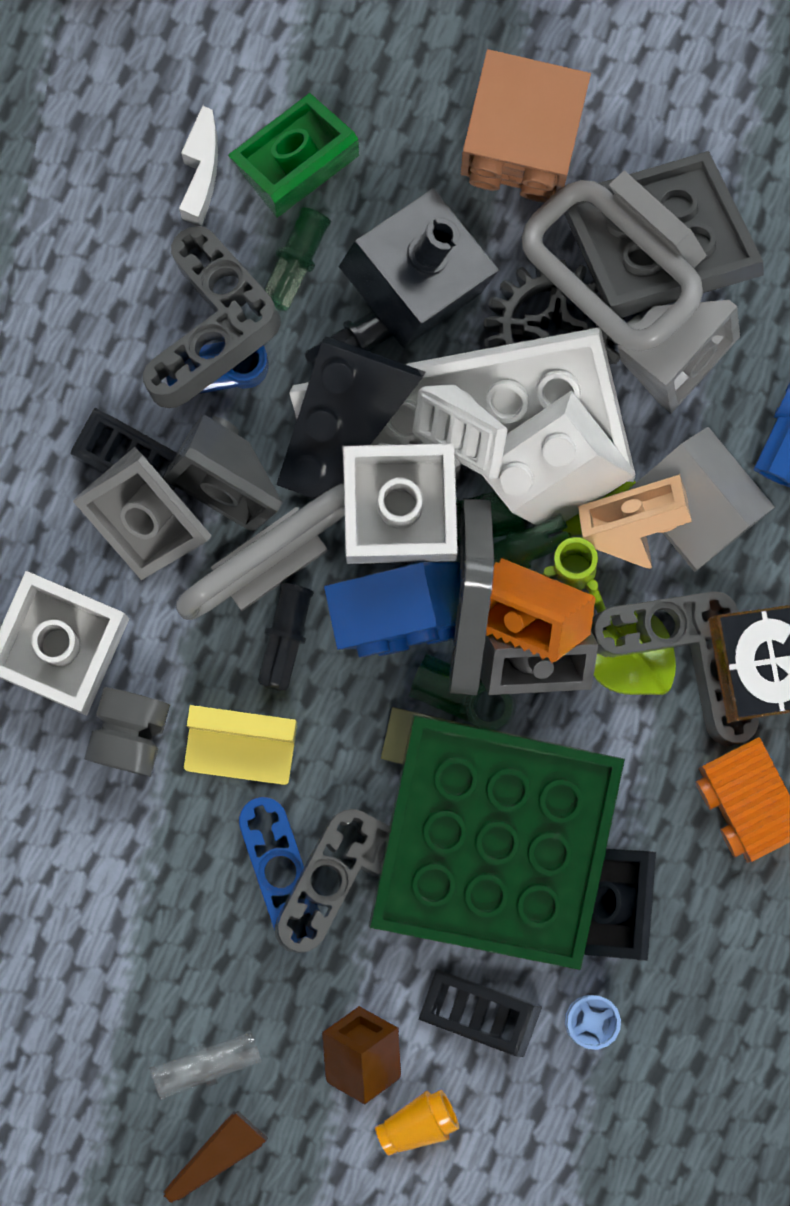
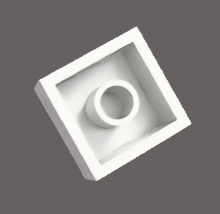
[343,444,457,564]
[0,571,129,716]

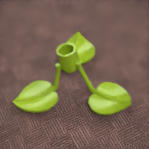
[494,480,676,695]

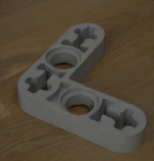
[143,226,281,408]
[449,498,494,695]
[591,591,759,746]
[275,809,389,953]

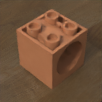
[461,49,591,202]

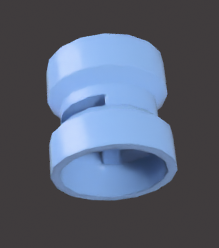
[565,995,621,1050]

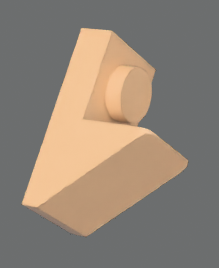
[578,474,692,569]

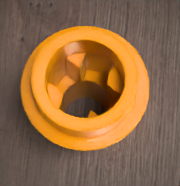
[375,1090,459,1156]

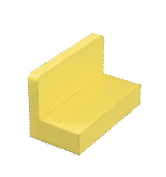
[184,705,297,785]

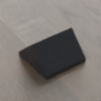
[584,849,656,961]

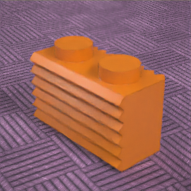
[486,558,596,663]
[696,737,790,863]

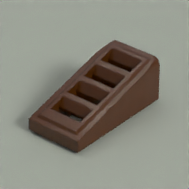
[163,1111,268,1203]

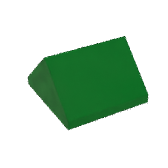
[228,93,359,218]

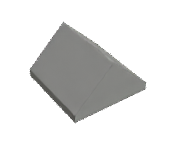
[629,427,775,572]
[73,447,212,580]

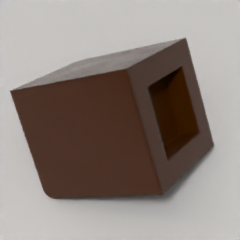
[322,1006,401,1105]

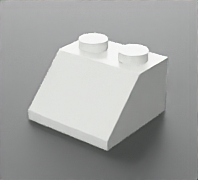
[482,390,635,532]

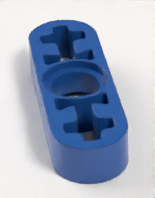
[239,797,319,943]

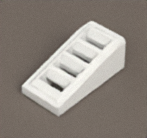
[412,385,507,479]

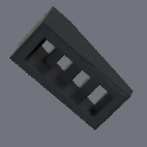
[70,408,177,491]
[418,969,542,1057]

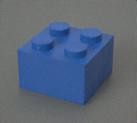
[324,562,460,657]

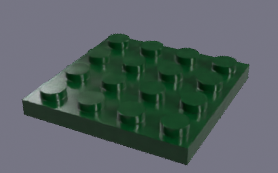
[369,715,625,970]

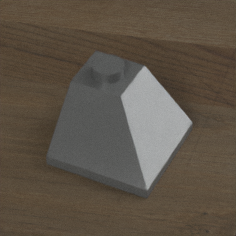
[163,414,283,532]

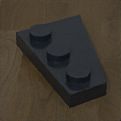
[276,336,426,499]

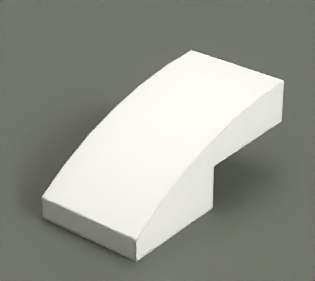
[179,106,218,227]

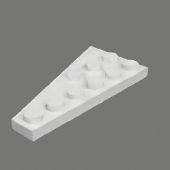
[290,327,635,482]

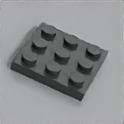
[564,151,764,318]

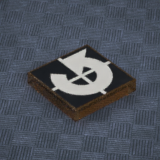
[708,605,790,723]

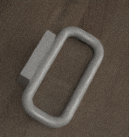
[521,170,707,351]
[176,484,345,620]

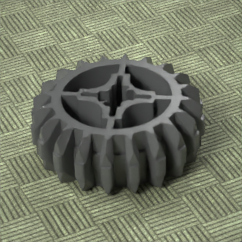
[483,260,625,365]

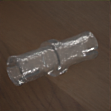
[149,1031,262,1100]

